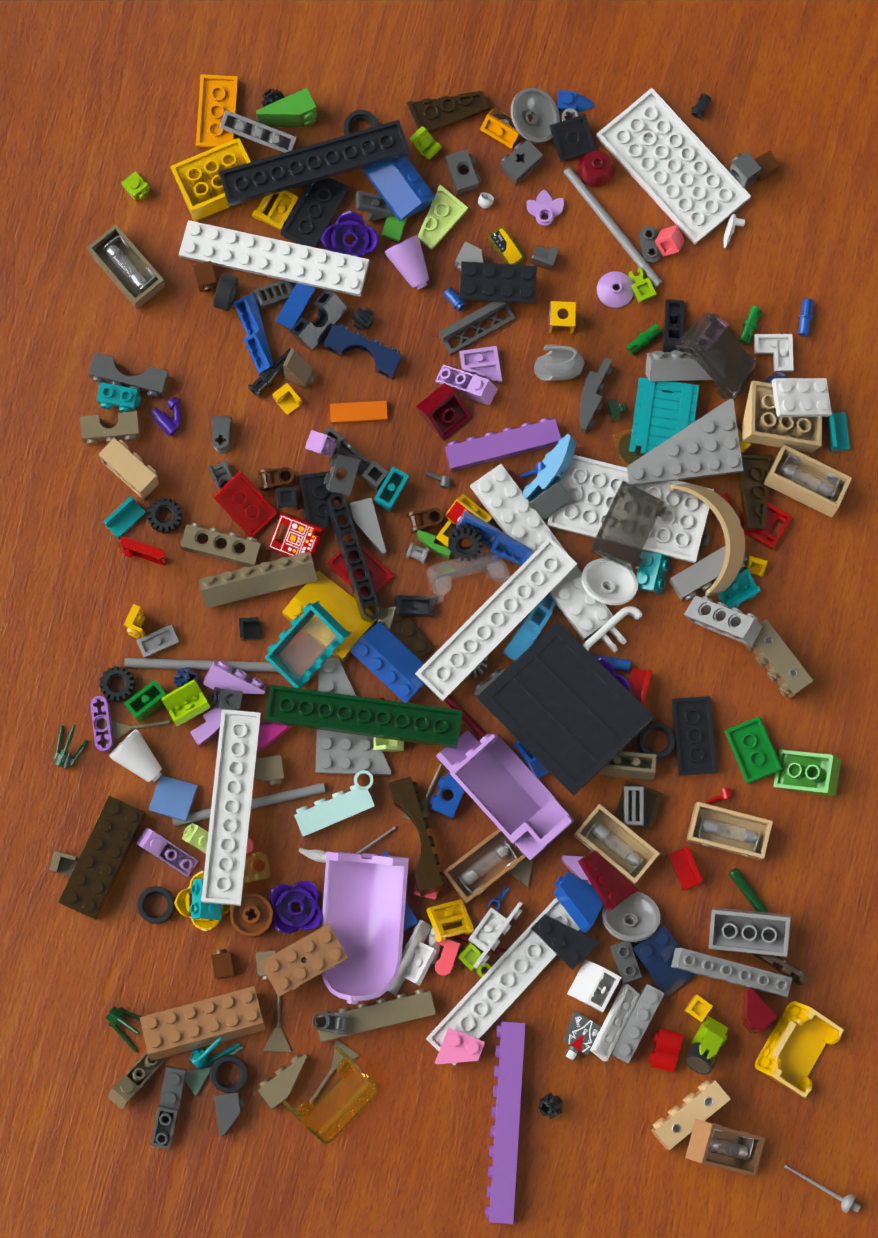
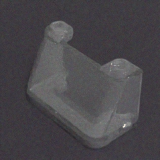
[426,549,510,604]

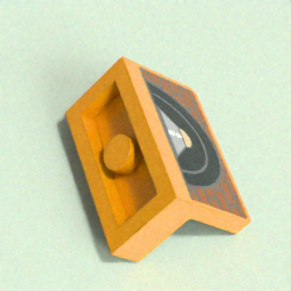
[480,108,520,149]

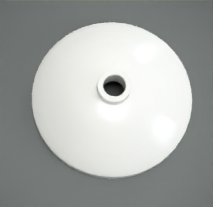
[581,558,638,605]

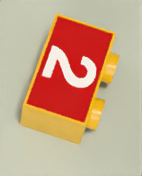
[445,494,493,526]

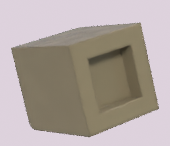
[49,851,79,876]

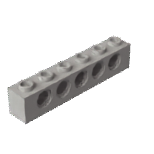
[671,948,792,997]

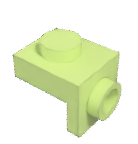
[182,823,208,854]

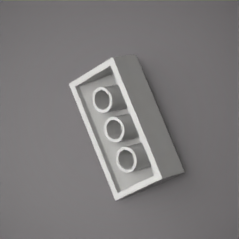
[708,907,791,957]

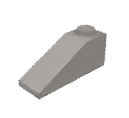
[349,498,386,556]

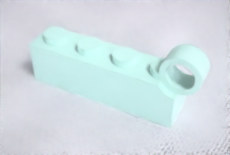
[294,770,375,837]

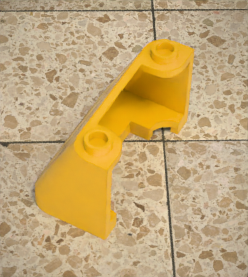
[755,1001,844,1098]

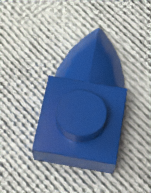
[557,90,594,112]

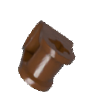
[258,467,296,491]
[406,508,444,534]

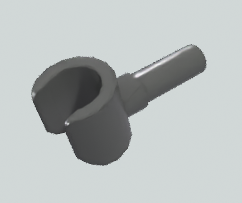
[426,471,451,489]

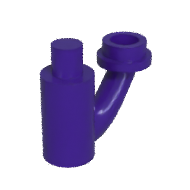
[151,397,181,437]

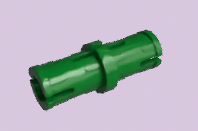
[738,305,762,345]
[626,323,663,355]

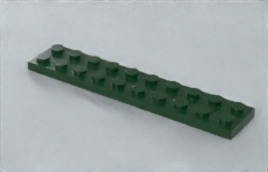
[265,685,462,748]

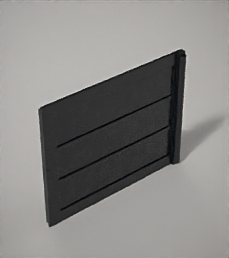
[476,621,655,796]

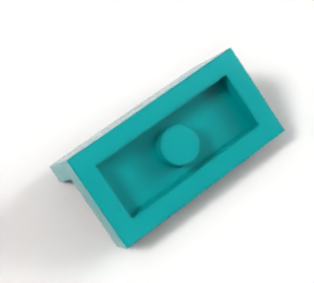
[826,410,850,452]
[103,496,146,539]

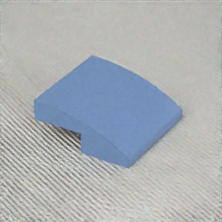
[149,775,198,822]

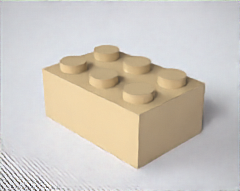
[98,438,159,500]

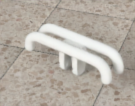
[582,606,642,652]

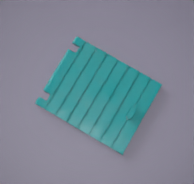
[629,377,699,454]

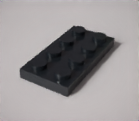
[280,178,350,248]
[459,261,537,305]
[671,696,717,776]

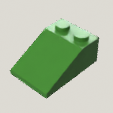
[256,88,317,127]
[773,749,841,797]

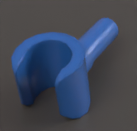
[521,462,546,478]
[488,886,510,911]

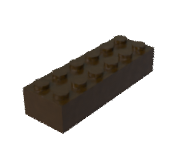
[58,796,146,920]

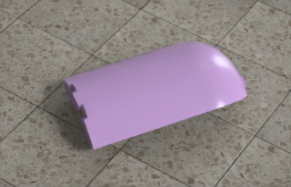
[321,851,409,1004]

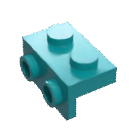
[636,551,670,595]
[717,567,761,609]
[190,879,222,920]

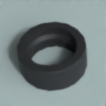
[344,110,379,135]
[213,273,239,311]
[638,722,675,760]
[137,886,175,924]
[210,1054,248,1093]

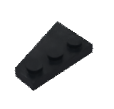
[297,471,332,530]
[531,914,600,970]

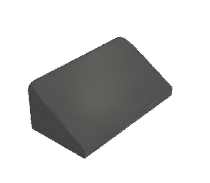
[529,482,573,521]

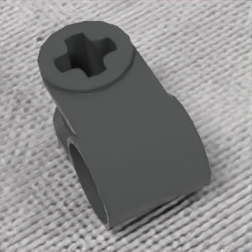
[211,416,232,453]
[208,459,232,490]
[312,1012,350,1035]

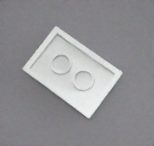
[772,378,832,417]

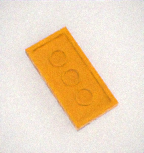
[196,74,238,149]

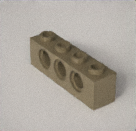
[181,523,261,567]

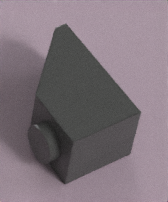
[214,1093,244,1136]

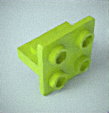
[161,680,210,726]

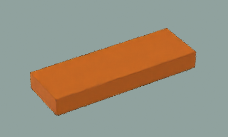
[330,401,388,424]

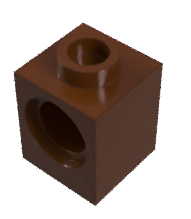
[193,261,217,292]
[211,949,235,979]

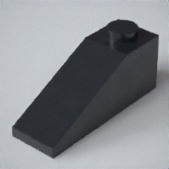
[662,299,684,352]

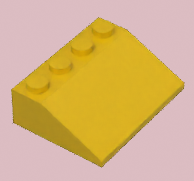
[170,138,251,222]
[282,570,377,662]

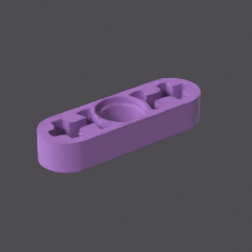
[90,696,114,752]

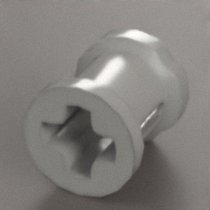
[406,542,429,564]

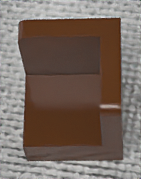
[754,151,780,182]

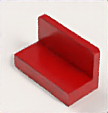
[628,667,652,705]
[668,846,703,891]

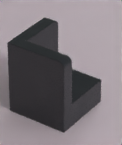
[277,487,298,510]
[239,617,260,641]

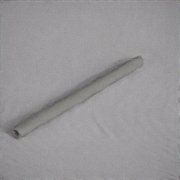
[563,167,662,288]
[124,658,279,672]
[172,783,325,826]

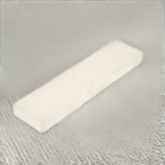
[590,984,640,1061]

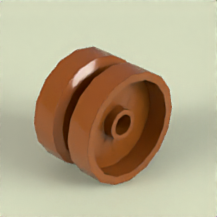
[230,893,274,938]

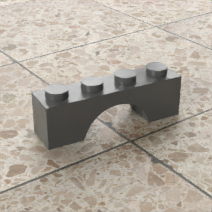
[88,352,169,398]
[323,426,389,491]

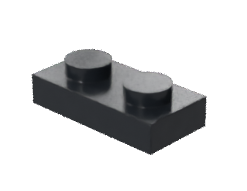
[395,595,435,618]

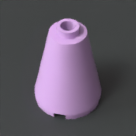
[385,235,429,290]

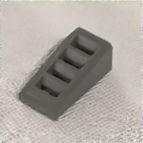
[253,280,293,310]

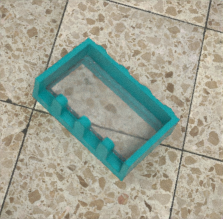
[265,601,351,688]

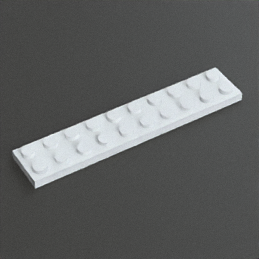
[179,220,370,297]
[470,464,613,640]
[415,537,577,701]
[201,709,261,906]
[426,898,580,1066]

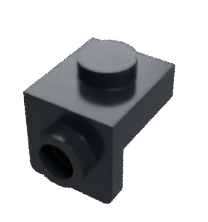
[210,687,243,711]

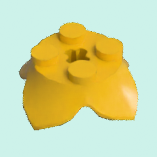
[174,871,232,931]

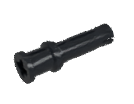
[248,348,291,398]

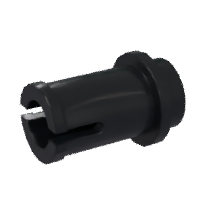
[691,93,712,119]

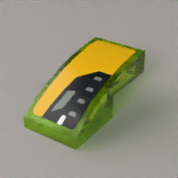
[487,226,525,265]

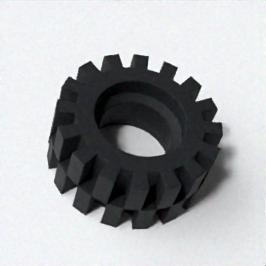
[147,497,183,534]
[448,524,483,561]
[99,666,135,702]

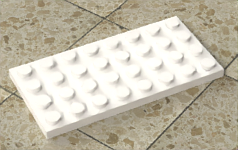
[596,88,751,245]
[547,455,714,563]

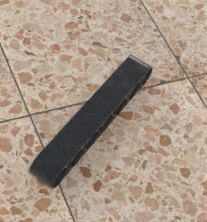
[327,493,380,622]

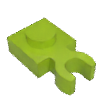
[628,267,656,303]
[456,943,491,977]

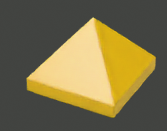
[746,556,768,577]

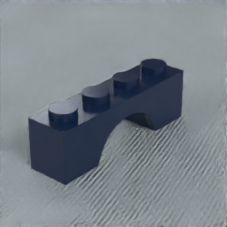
[324,324,402,379]

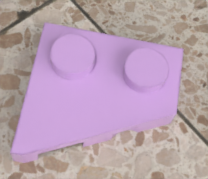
[459,346,502,383]

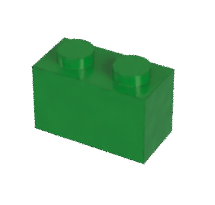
[124,680,167,724]

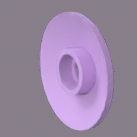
[597,271,634,308]

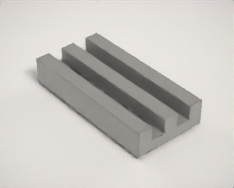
[624,786,644,826]

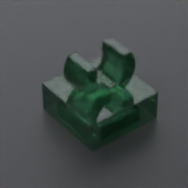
[607,399,628,423]

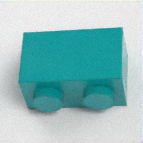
[374,467,409,513]

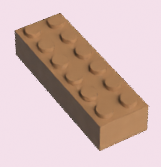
[140,986,266,1061]

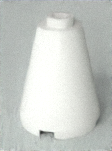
[109,729,162,782]

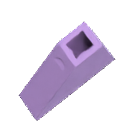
[435,364,498,406]
[305,430,337,457]
[203,659,266,694]
[136,827,198,877]

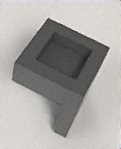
[531,246,559,271]

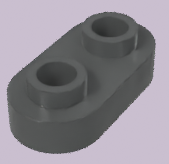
[639,226,661,264]

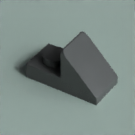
[356,191,394,221]

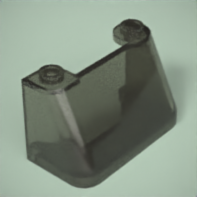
[675,313,757,400]
[590,481,667,572]

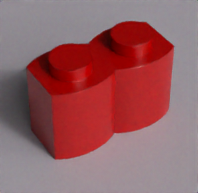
[648,1028,683,1073]

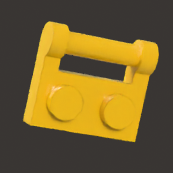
[252,191,299,231]
[426,899,474,942]

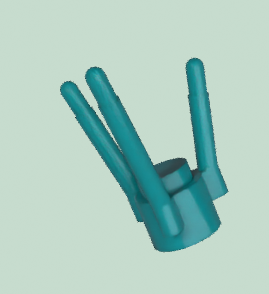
[189,1037,239,1069]

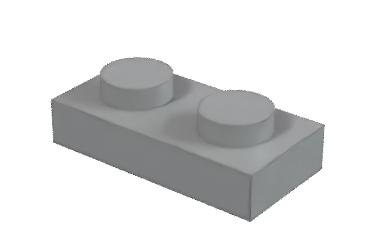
[136,625,179,658]

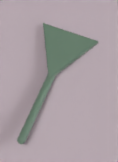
[185,1045,244,1096]

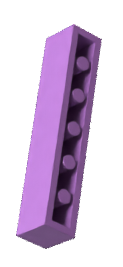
[445,418,561,472]

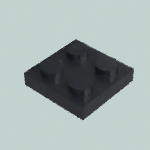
[549,114,596,161]

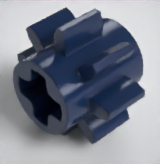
[174,667,198,687]

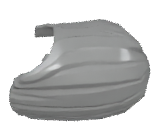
[534,344,584,381]

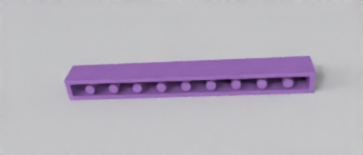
[485,1022,525,1224]

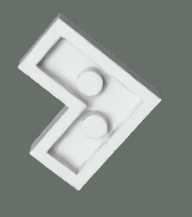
[754,334,794,373]

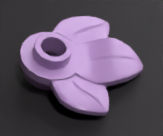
[527,190,564,226]

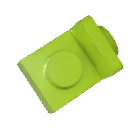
[409,126,442,160]
[121,171,150,201]

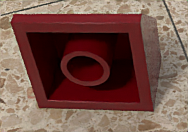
[416,383,472,441]
[742,987,777,1033]

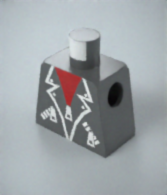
[563,1011,601,1061]

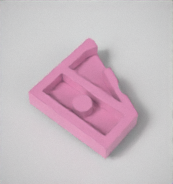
[435,1028,485,1064]

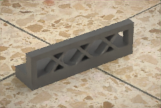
[439,302,515,355]

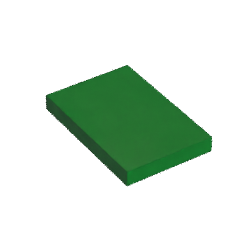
[724,716,783,784]

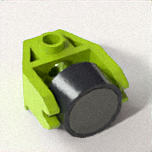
[685,1016,728,1075]

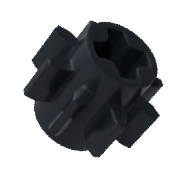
[261,88,285,107]
[352,307,375,331]
[539,1093,563,1119]

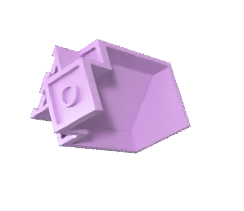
[436,730,575,860]

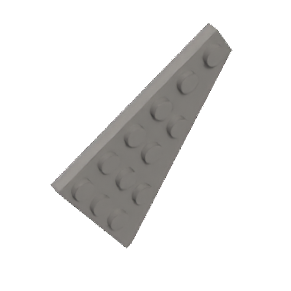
[627,399,743,486]
[315,658,391,775]

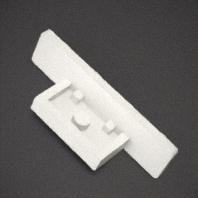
[468,901,523,968]
[387,920,438,996]

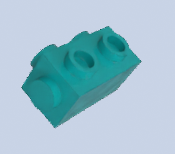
[96,382,141,412]

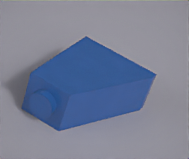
[553,872,603,933]

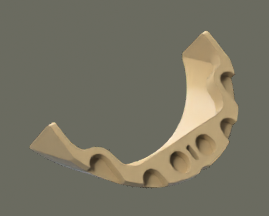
[669,483,745,597]

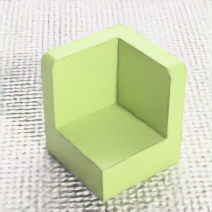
[373,737,404,752]

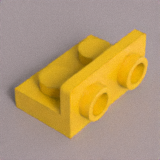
[124,604,146,639]

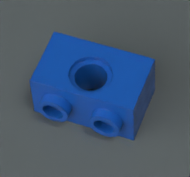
[429,773,465,819]

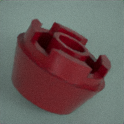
[578,151,615,187]

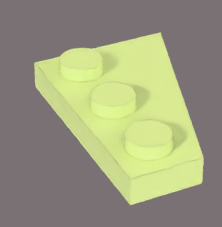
[418,185,468,251]

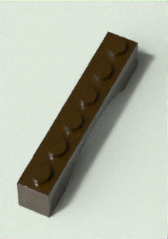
[388,776,446,896]

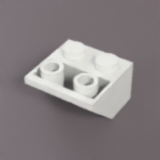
[567,959,621,1013]

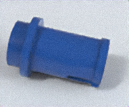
[443,287,466,311]

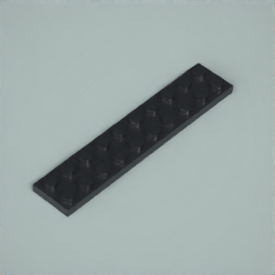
[218,120,410,207]

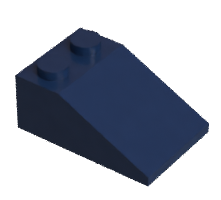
[632,926,697,997]

